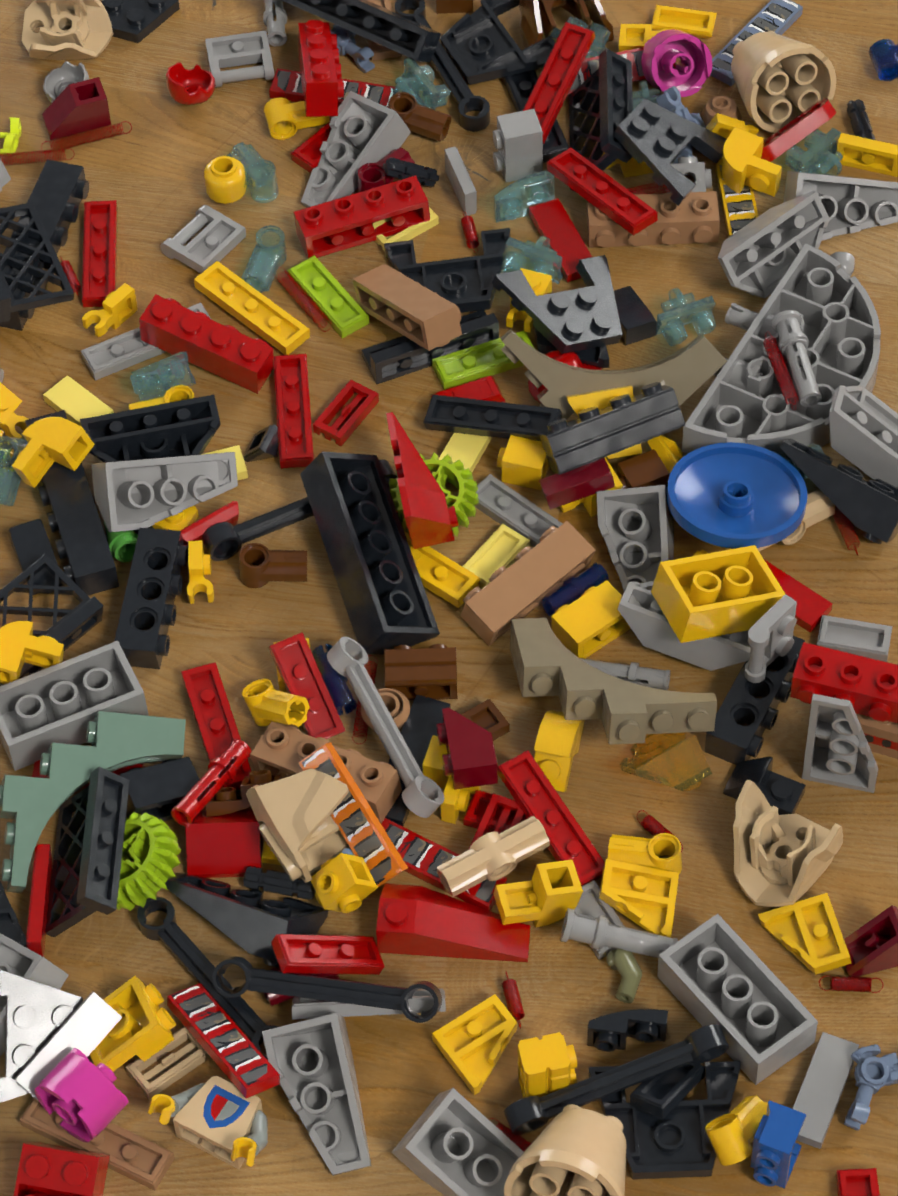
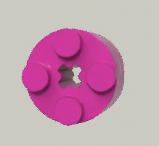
[641,29,712,97]
[35,1048,129,1142]

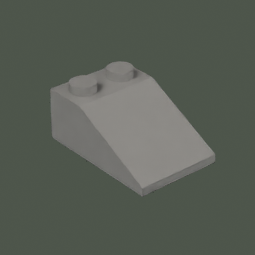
[392,1088,524,1196]

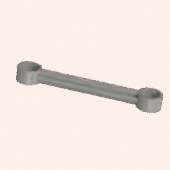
[327,637,445,818]

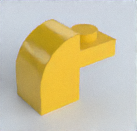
[721,127,782,197]
[11,417,95,488]
[0,621,64,684]
[534,710,585,792]
[422,735,481,824]
[493,859,583,928]

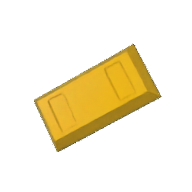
[652,5,717,39]

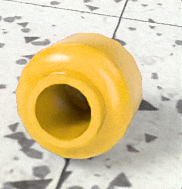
[204,156,247,204]

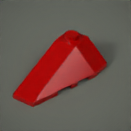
[386,412,459,549]
[376,884,531,962]

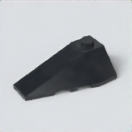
[780,439,898,544]
[165,873,329,967]

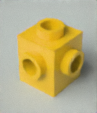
[310,853,378,913]

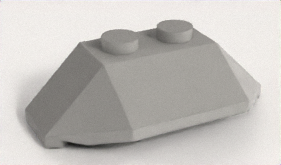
[718,191,830,298]
[829,385,898,487]
[618,581,751,671]

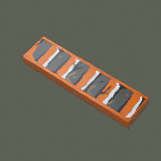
[299,742,408,888]

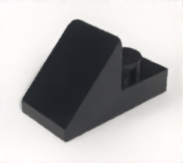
[723,756,806,815]

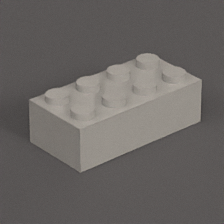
[0,640,149,771]
[657,914,818,1085]

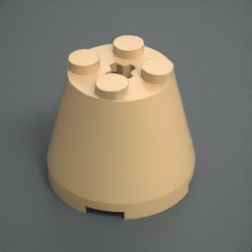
[731,31,836,133]
[504,1104,627,1196]

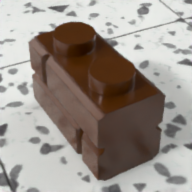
[384,644,458,700]

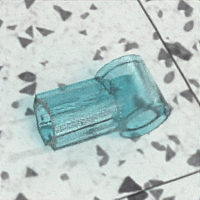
[227,142,279,203]
[241,225,287,293]
[0,436,28,506]

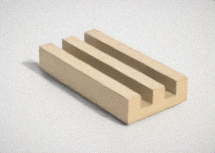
[126,1026,211,1100]

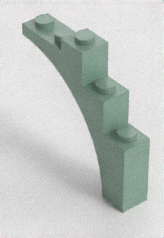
[0,711,186,893]

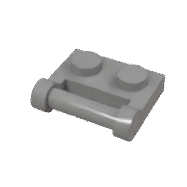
[205,30,274,88]
[160,205,246,273]
[744,594,797,683]

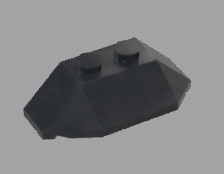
[80,395,221,463]

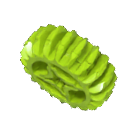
[389,452,479,536]
[117,812,182,911]

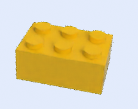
[651,545,785,643]

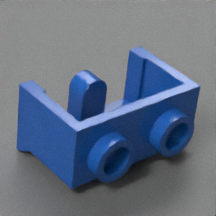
[750,1100,806,1189]

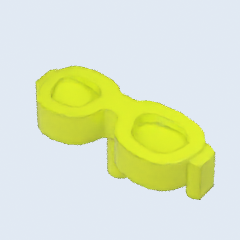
[0,117,22,156]

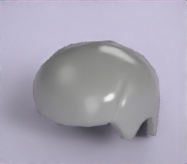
[43,61,90,103]

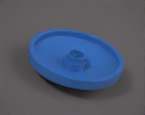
[667,442,808,549]

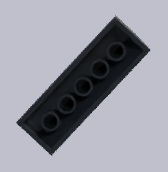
[300,451,440,654]

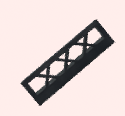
[361,310,499,385]

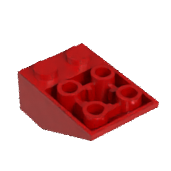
[13,1141,110,1196]

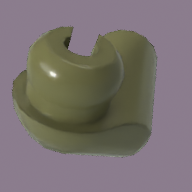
[607,949,642,1003]

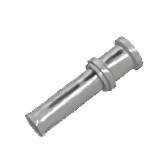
[771,310,822,407]
[560,908,678,958]

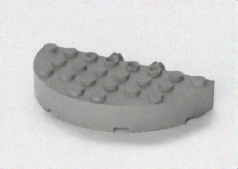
[682,243,881,460]

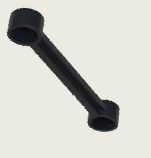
[395,0,490,132]
[202,460,397,561]
[137,897,279,1060]
[212,956,442,1023]
[504,1024,729,1135]

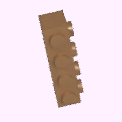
[587,191,720,248]
[352,264,462,351]
[461,521,596,646]
[250,721,402,823]

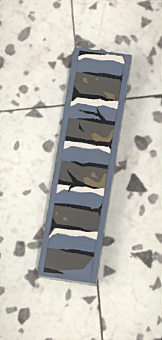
[710,0,803,86]

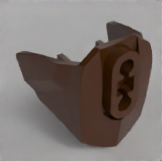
[519,0,614,48]

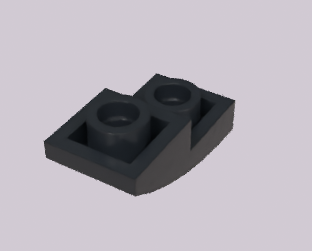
[587,1009,668,1052]

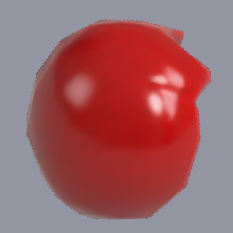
[166,62,216,105]

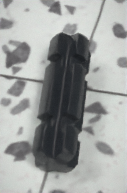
[847,99,876,140]
[382,157,439,188]
[243,866,316,900]

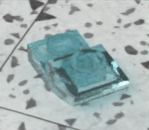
[494,170,555,223]

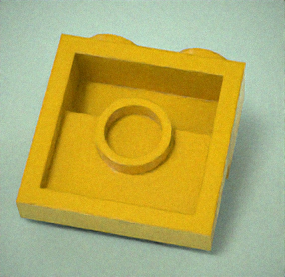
[90,976,176,1072]

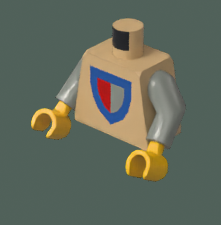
[147,1076,268,1169]

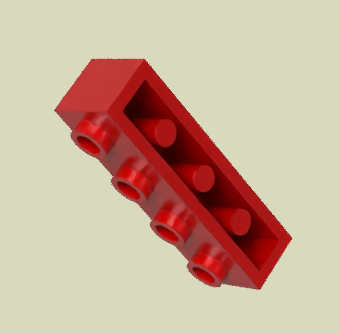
[298,20,344,117]
[293,176,430,259]
[139,294,273,394]
[790,642,898,723]

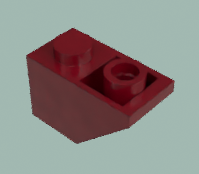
[42,77,111,140]
[436,708,498,790]

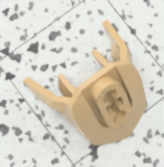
[21,0,113,60]
[246,768,349,883]
[733,780,843,907]

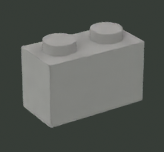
[493,109,543,183]

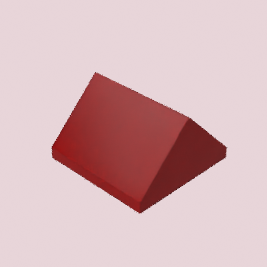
[185,810,263,878]

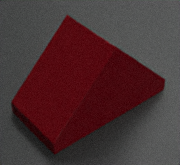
[844,905,898,977]

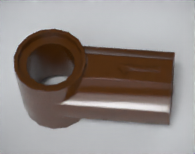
[388,92,451,142]
[239,543,307,588]

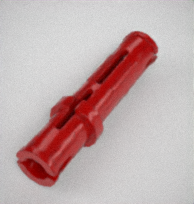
[171,739,252,826]

